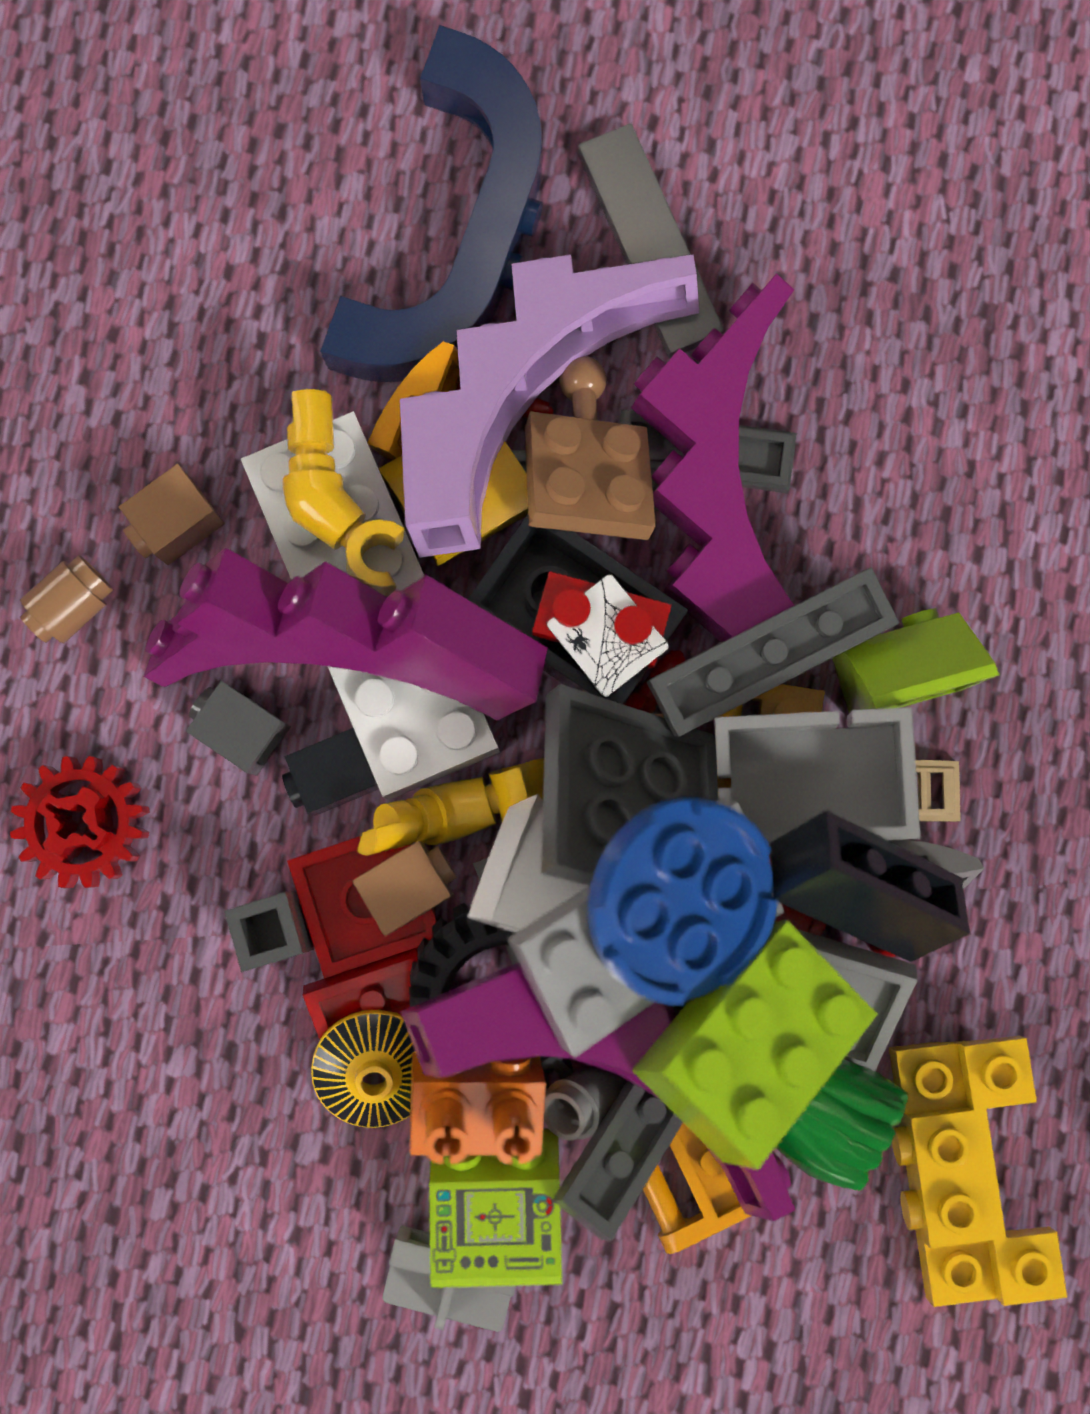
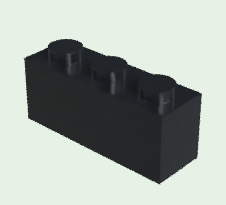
[770,810,970,962]

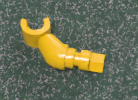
[282,389,405,597]
[357,758,544,855]

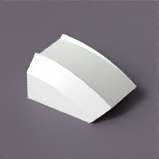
[468,794,588,933]

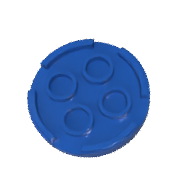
[588,797,778,1005]

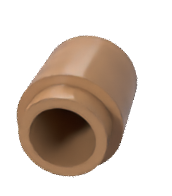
[20,555,113,644]

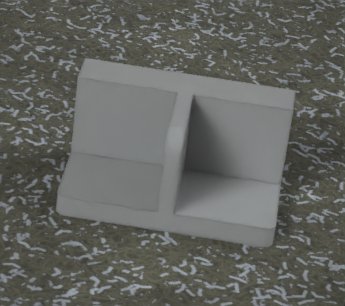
[382,1225,516,1332]

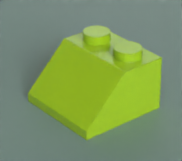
[832,608,999,713]

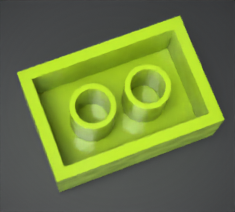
[632,921,878,1170]

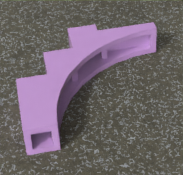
[400,254,699,558]

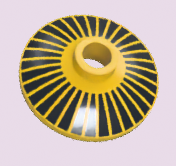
[311,1010,416,1128]

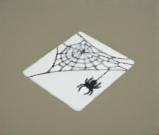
[547,575,668,696]

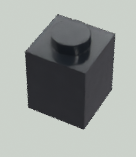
[282,728,379,816]

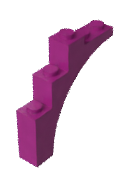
[630,273,795,642]
[143,548,547,720]
[401,962,795,1222]

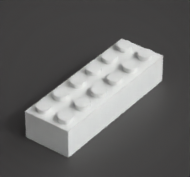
[241,411,500,800]

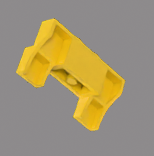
[889,1036,1067,1307]

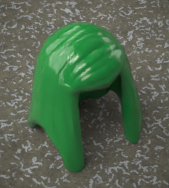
[775,1059,909,1191]

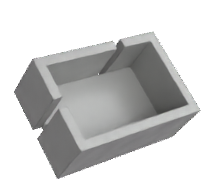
[715,707,921,845]

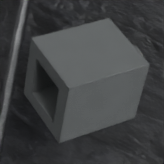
[186,681,291,776]
[224,891,314,972]

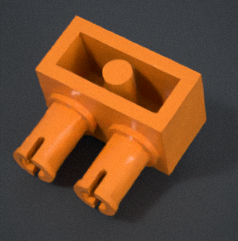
[409,1053,546,1164]

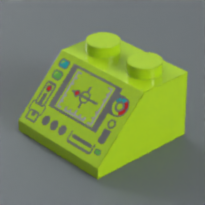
[429,1128,562,1288]

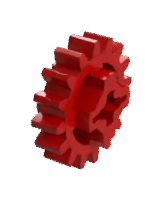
[10,756,150,888]

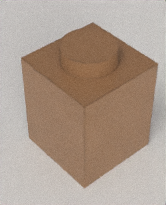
[118,463,225,565]
[353,841,457,936]

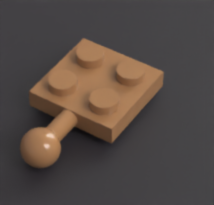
[525,356,656,540]

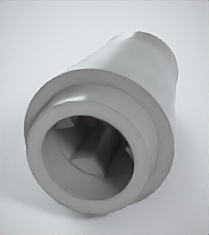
[544,1066,626,1141]

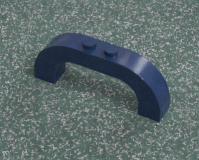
[320,25,543,382]

